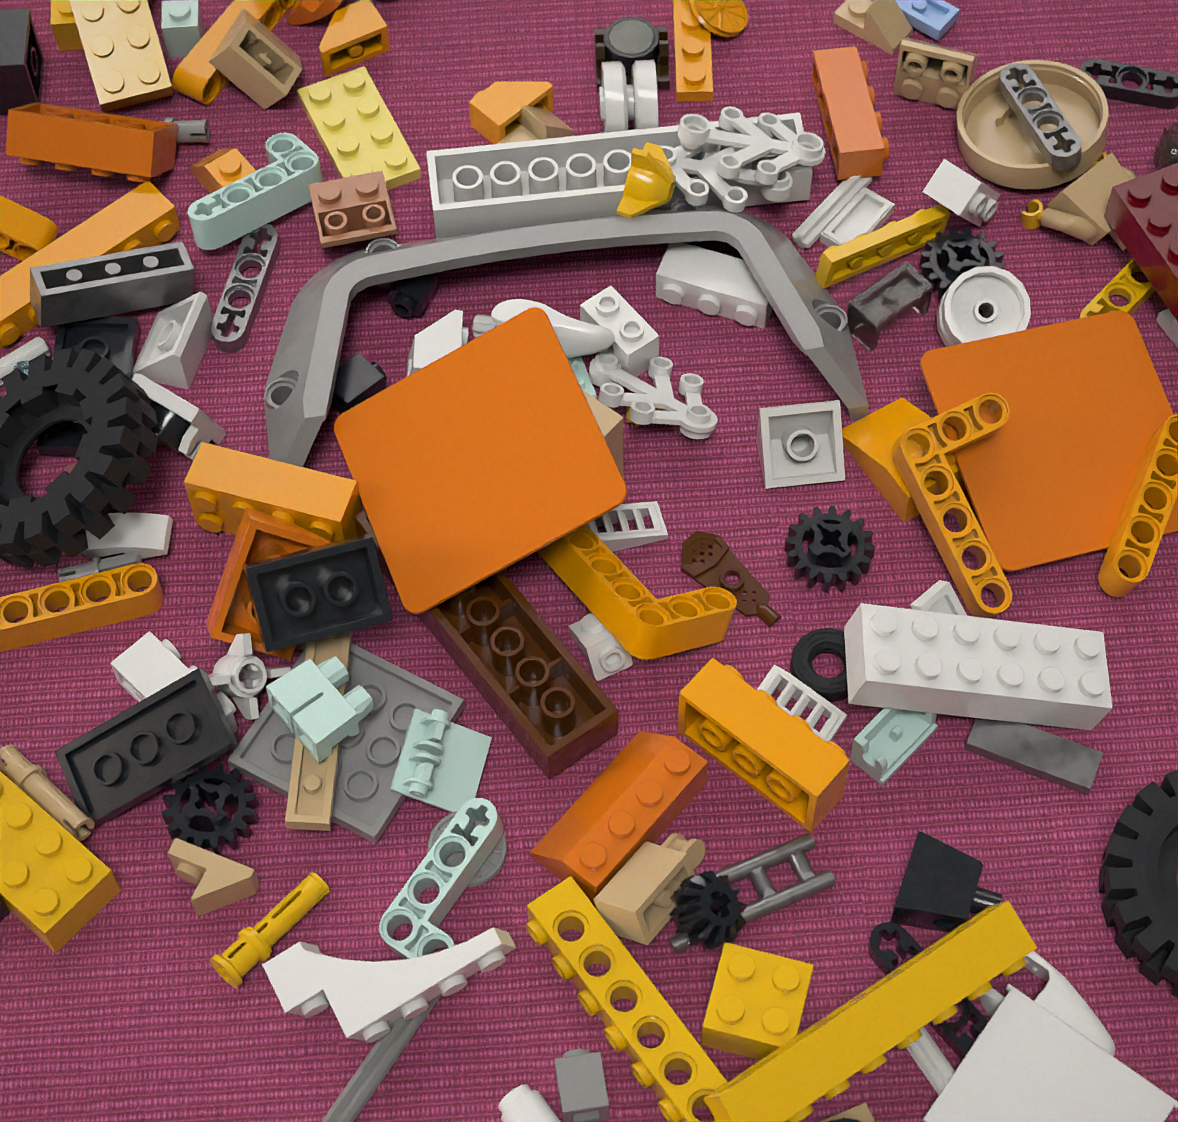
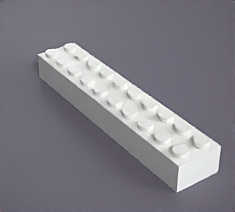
[426,113,812,239]

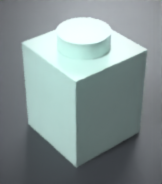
[161,0,205,58]

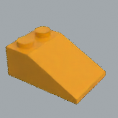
[842,397,966,523]

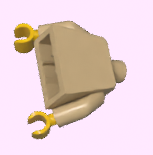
[1020,152,1136,251]

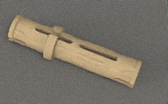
[0,744,95,842]

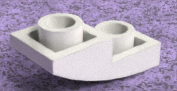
[81,513,173,559]

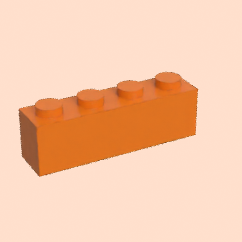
[811,46,889,180]

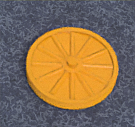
[689,0,748,37]

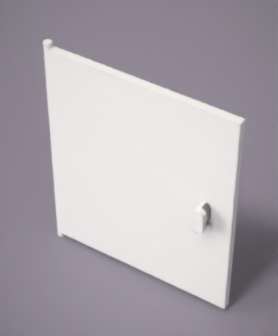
[923,984,1178,1122]

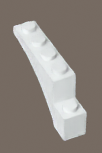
[262,927,516,1043]

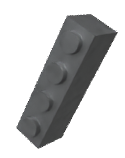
[30,241,194,328]

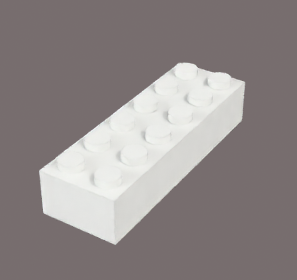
[844,603,1112,730]

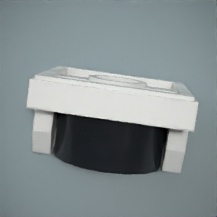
[132,373,226,460]

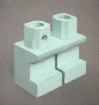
[266,656,373,764]

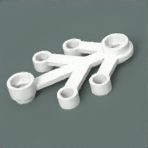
[677,107,825,185]
[661,126,793,213]
[588,353,718,439]

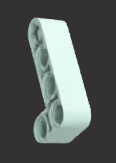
[188,133,323,250]
[379,798,503,960]

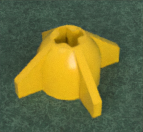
[616,142,676,219]

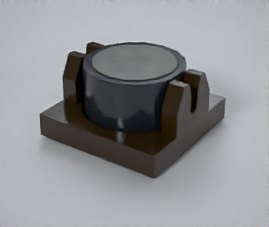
[594,17,670,93]

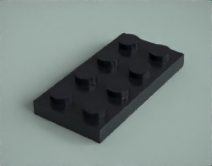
[37,317,140,456]
[55,668,239,828]

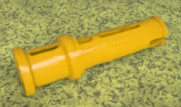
[210,872,330,989]

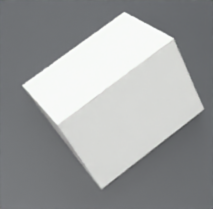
[132,291,213,390]
[756,400,845,489]

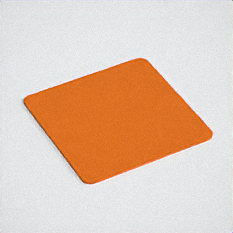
[334,307,628,614]
[920,311,1178,572]

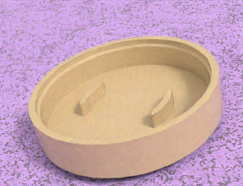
[957,60,1108,189]

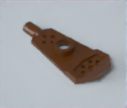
[681,531,782,627]

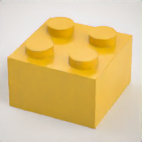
[701,942,814,1060]

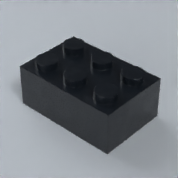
[243,534,393,652]

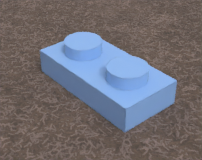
[895,0,960,41]

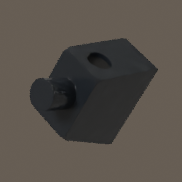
[890,831,1003,933]

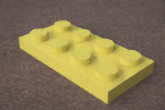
[297,66,422,191]

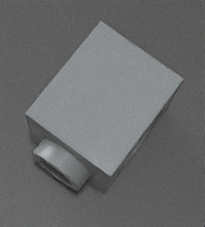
[554,1049,609,1122]

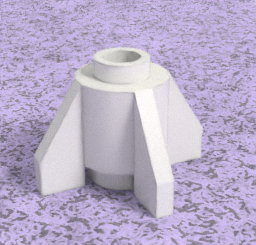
[208,633,291,719]

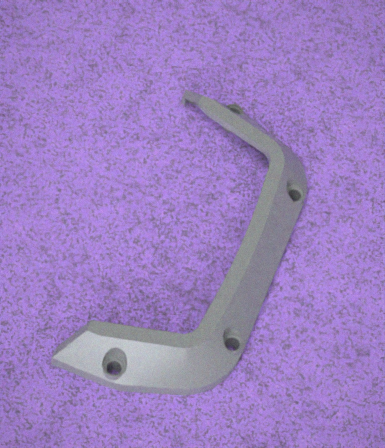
[264,198,869,467]

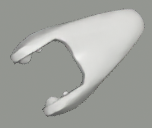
[491,299,615,359]
[979,951,1116,1057]

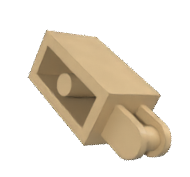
[593,833,705,945]

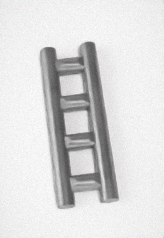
[668,832,836,955]

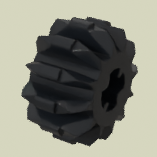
[669,870,748,950]

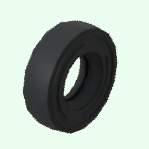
[790,628,848,702]

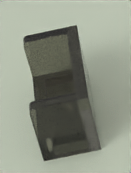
[847,261,933,352]

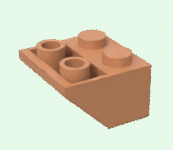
[308,171,397,248]

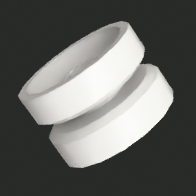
[599,60,658,133]
[936,266,1031,346]

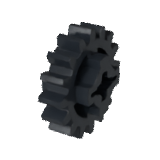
[919,227,1005,299]
[784,506,875,592]
[162,762,259,855]

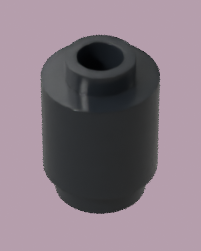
[387,272,438,317]

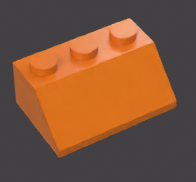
[206,508,331,660]

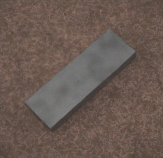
[965,718,1103,795]

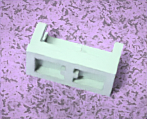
[850,708,938,786]

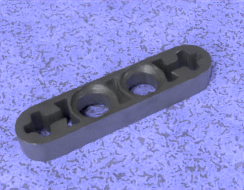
[1000,63,1082,171]
[210,224,280,353]

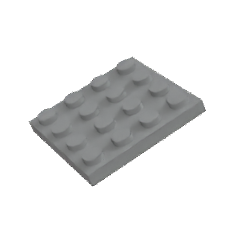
[228,643,465,844]

